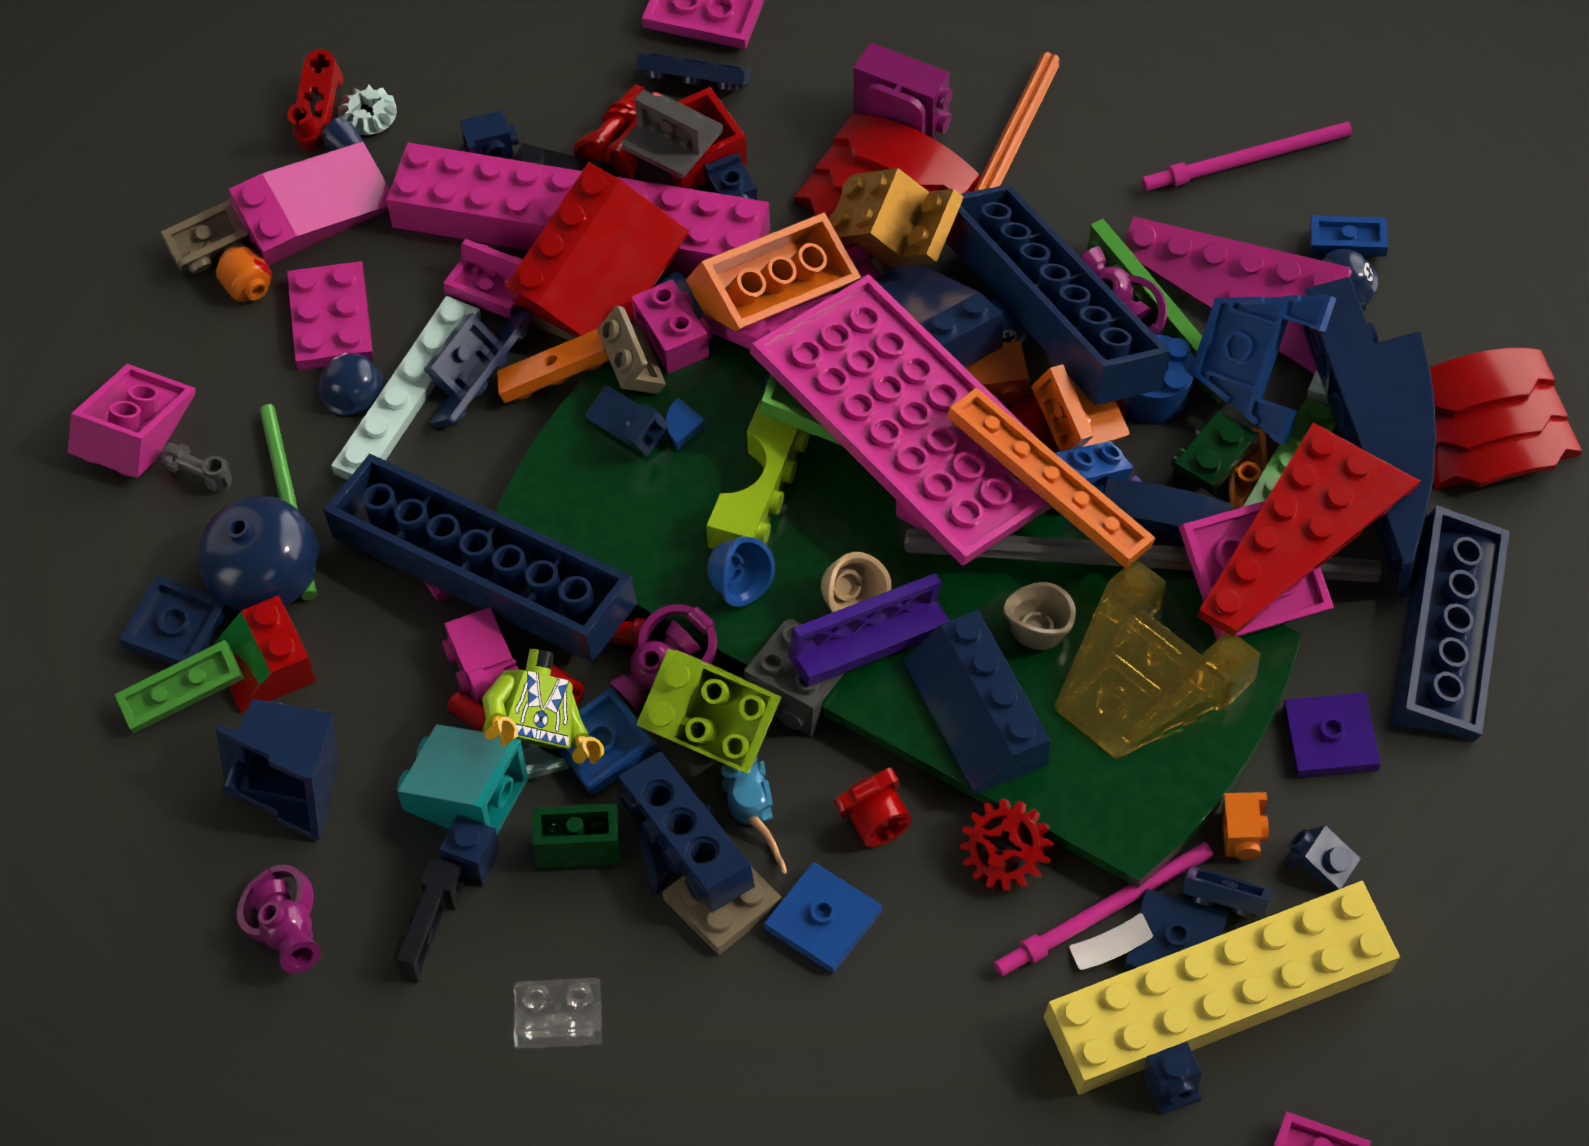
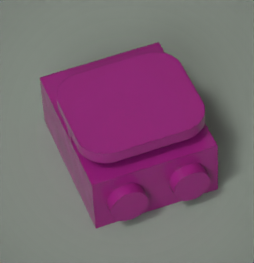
[853,42,953,140]

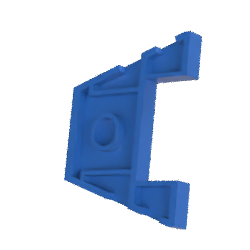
[1190,294,1337,445]

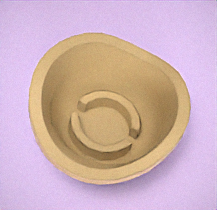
[821,552,891,613]

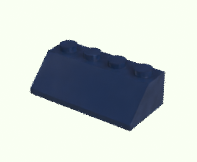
[903,610,1051,795]

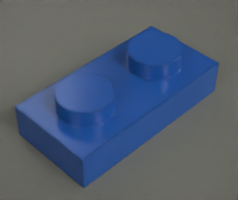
[1310,215,1388,257]

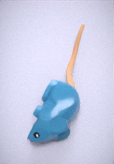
[721,757,787,874]

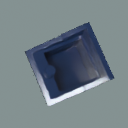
[216,699,339,840]

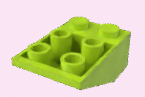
[636,649,781,774]

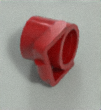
[833,767,912,847]

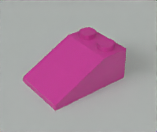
[68,364,196,478]

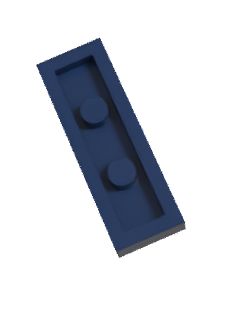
[636,52,751,91]

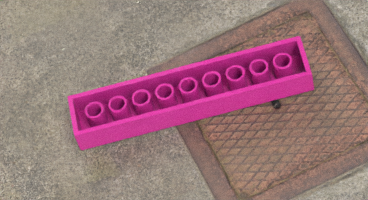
[387,142,770,277]

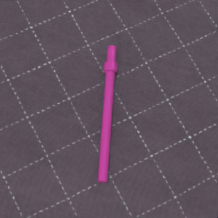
[1141,121,1352,191]
[994,842,1213,977]

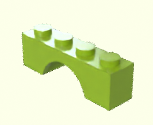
[706,400,810,549]

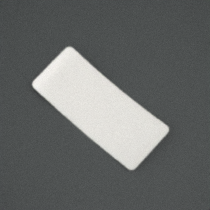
[1069,913,1153,970]

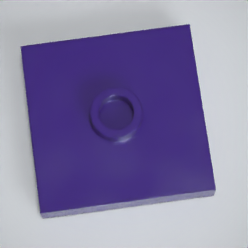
[1283,692,1381,778]

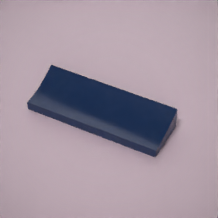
[1389,505,1510,741]

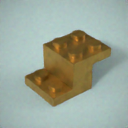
[829,168,964,268]

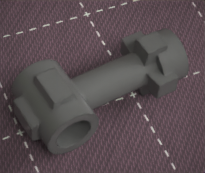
[161,443,233,493]

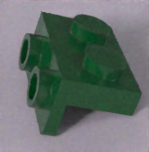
[1171,411,1258,495]

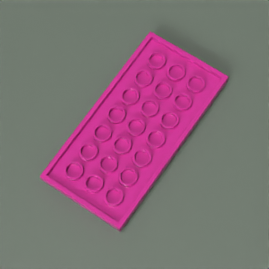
[750,274,1052,566]

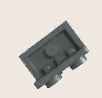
[622,90,723,178]

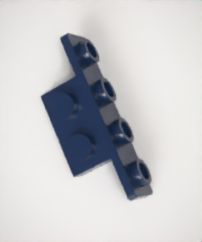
[423,310,535,429]

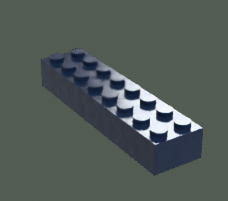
[945,184,1170,405]
[323,454,637,663]

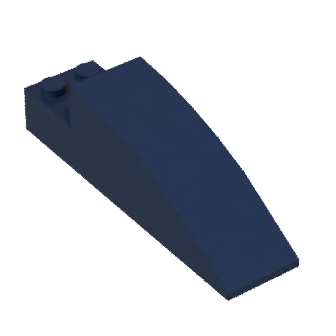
[1301,277,1436,597]

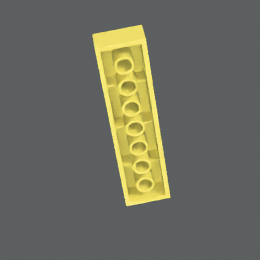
[1044,880,1400,1095]

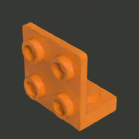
[1031,364,1129,451]

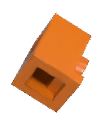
[1221,792,1269,861]

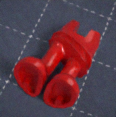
[573,84,662,179]

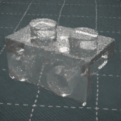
[514,978,602,1049]

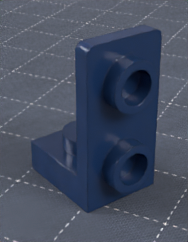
[585,386,669,457]

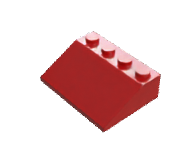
[505,162,690,338]

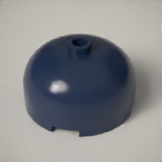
[197,496,321,614]

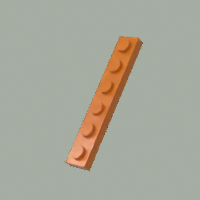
[947,387,1155,569]

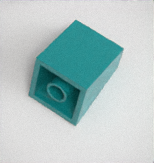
[397,724,528,834]

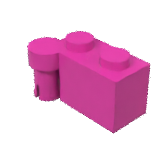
[441,607,519,706]

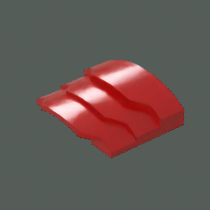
[794,114,979,219]
[1430,348,1582,491]

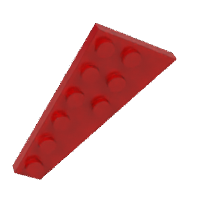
[1197,422,1421,637]

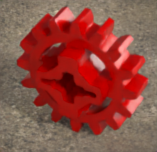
[960,799,1053,892]

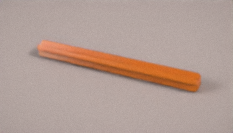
[974,52,1060,191]

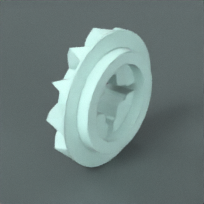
[338,85,397,135]

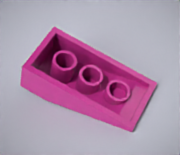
[229,141,390,266]

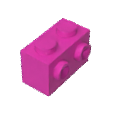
[631,279,712,374]

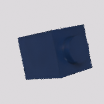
[439,815,500,886]

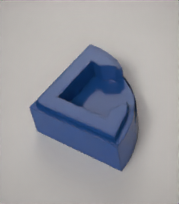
[666,398,706,450]

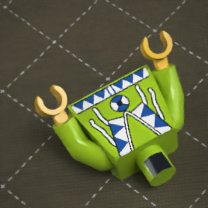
[482,649,604,764]

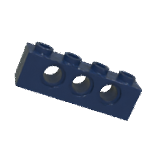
[618,751,755,913]

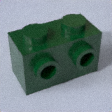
[532,803,621,869]

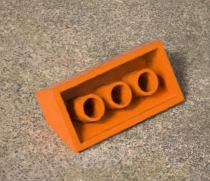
[685,212,861,331]

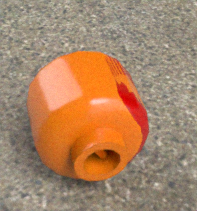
[216,246,272,302]

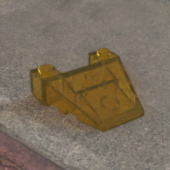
[1054,559,1260,759]

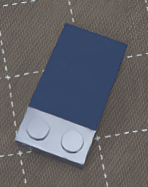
[874,264,1003,367]

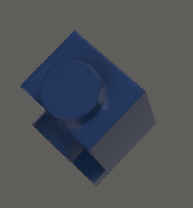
[460,110,519,158]
[704,152,757,200]
[1144,1042,1202,1115]

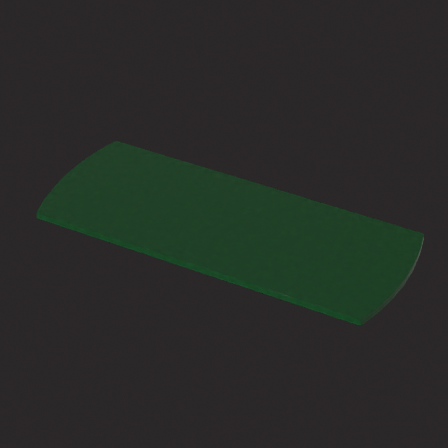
[496,334,1302,888]

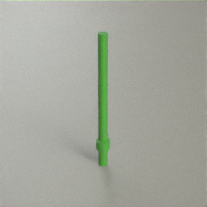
[260,404,317,600]

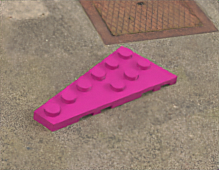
[1124,216,1352,376]

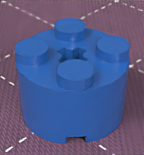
[1121,335,1195,425]

